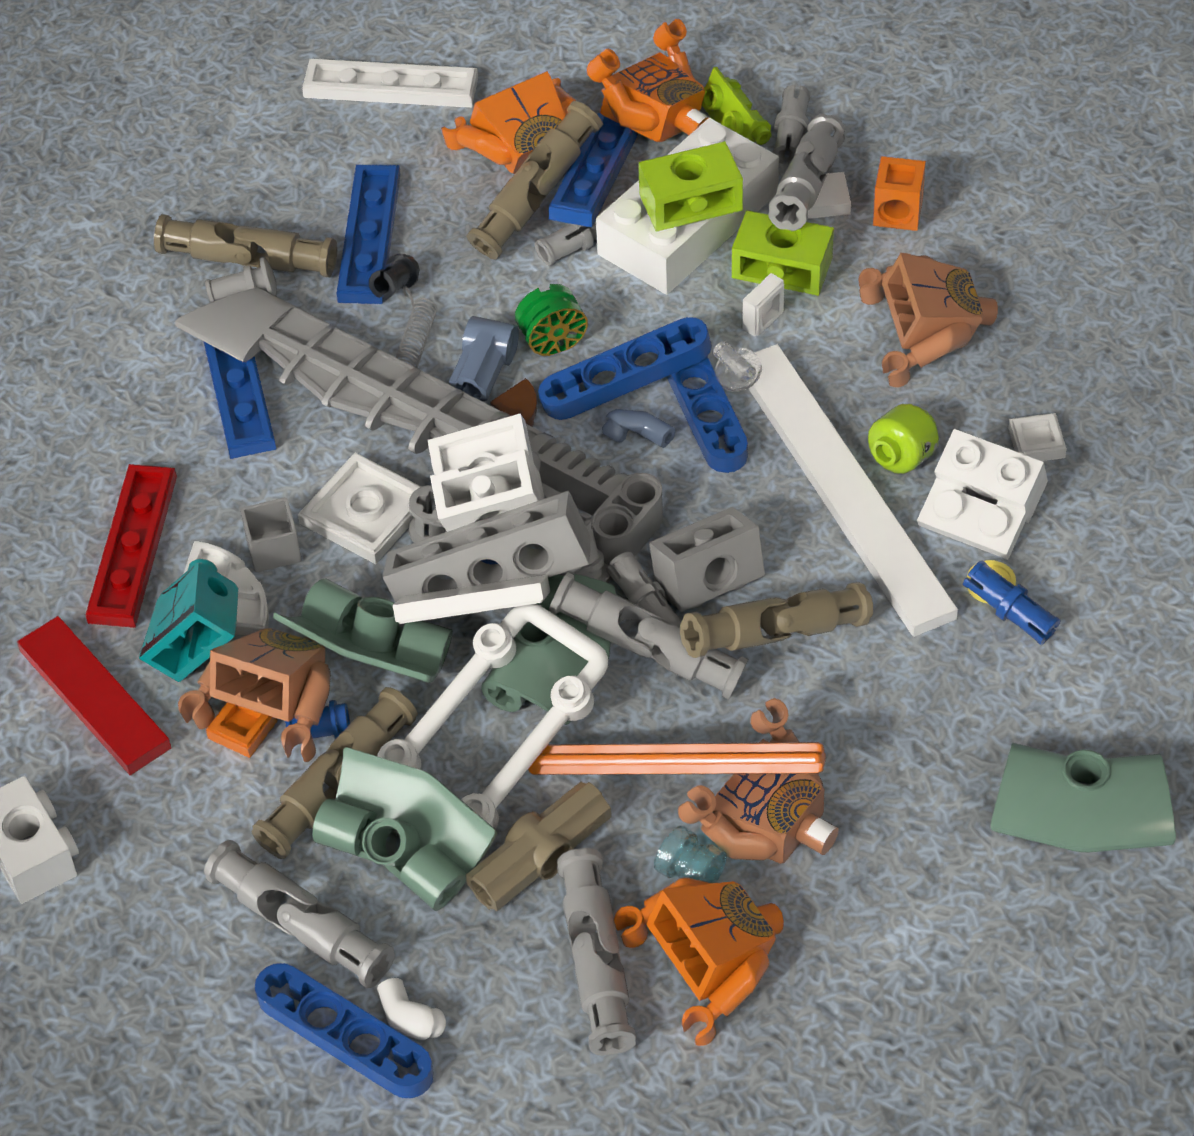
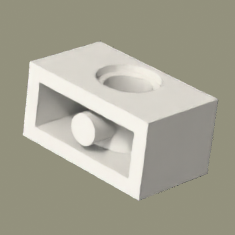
[0,775,79,904]

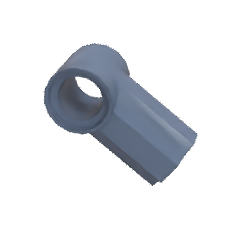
[449,316,519,401]

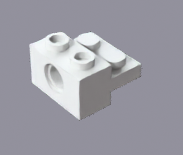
[428,414,545,532]
[917,429,1048,560]

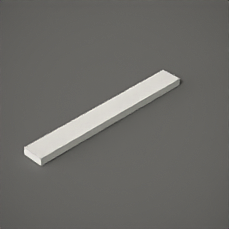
[736,344,958,637]

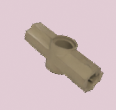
[466,781,612,911]

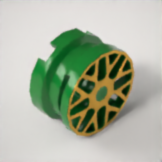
[515,284,588,356]

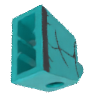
[139,559,239,682]

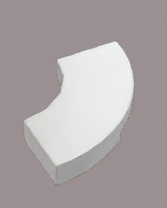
[184,541,269,636]

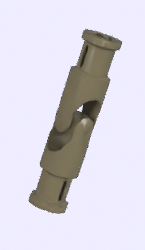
[466,101,603,260]
[154,214,337,278]
[680,582,873,658]
[251,687,418,859]

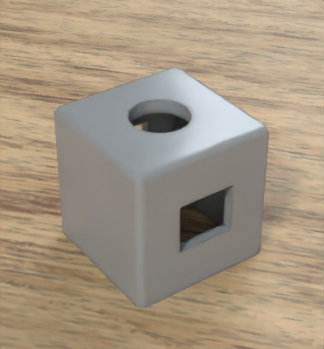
[240,497,302,572]

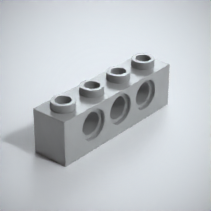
[383,491,592,621]

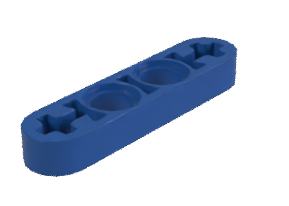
[538,317,712,420]
[665,337,748,473]
[255,963,434,1098]

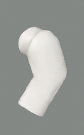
[377,978,446,1040]

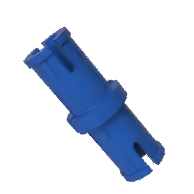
[963,560,1061,645]

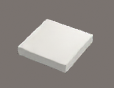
[298,452,433,564]

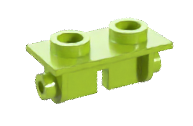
[702,67,772,145]

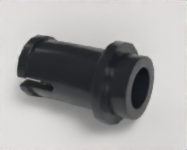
[369,254,420,299]

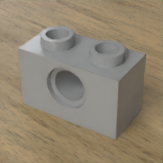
[649,507,765,612]

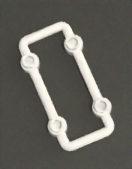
[378,604,608,837]

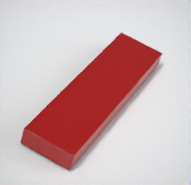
[85,464,177,628]
[17,616,172,775]

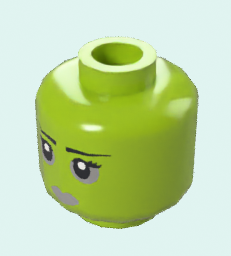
[868,404,939,474]

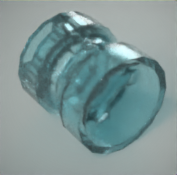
[654,826,727,883]

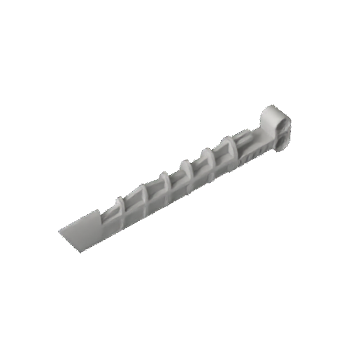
[175,288,663,566]

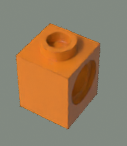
[873,156,926,231]

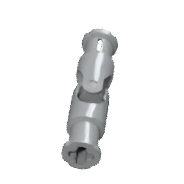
[768,114,845,231]
[548,572,748,700]
[204,840,395,988]
[557,848,636,1056]

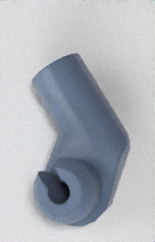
[602,409,675,448]

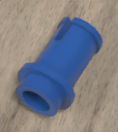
[285,700,351,739]

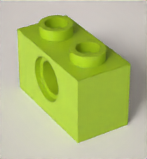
[638,141,743,232]
[732,210,834,296]

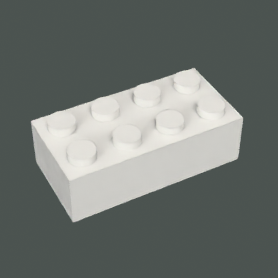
[596,118,779,295]

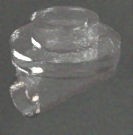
[713,341,762,392]

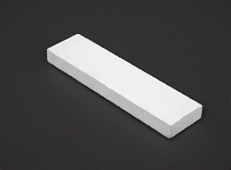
[302,59,478,108]

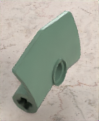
[481,574,616,725]
[273,578,453,683]
[990,743,1176,853]
[312,747,497,911]

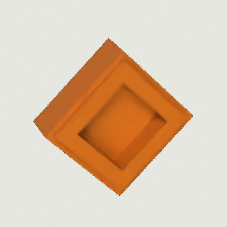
[206,702,277,758]

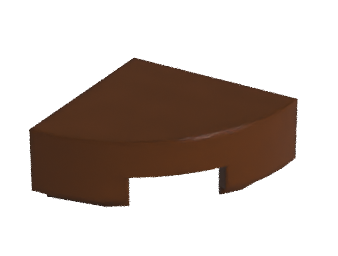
[490,378,537,427]

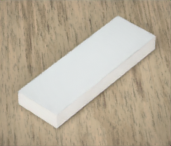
[393,575,550,624]

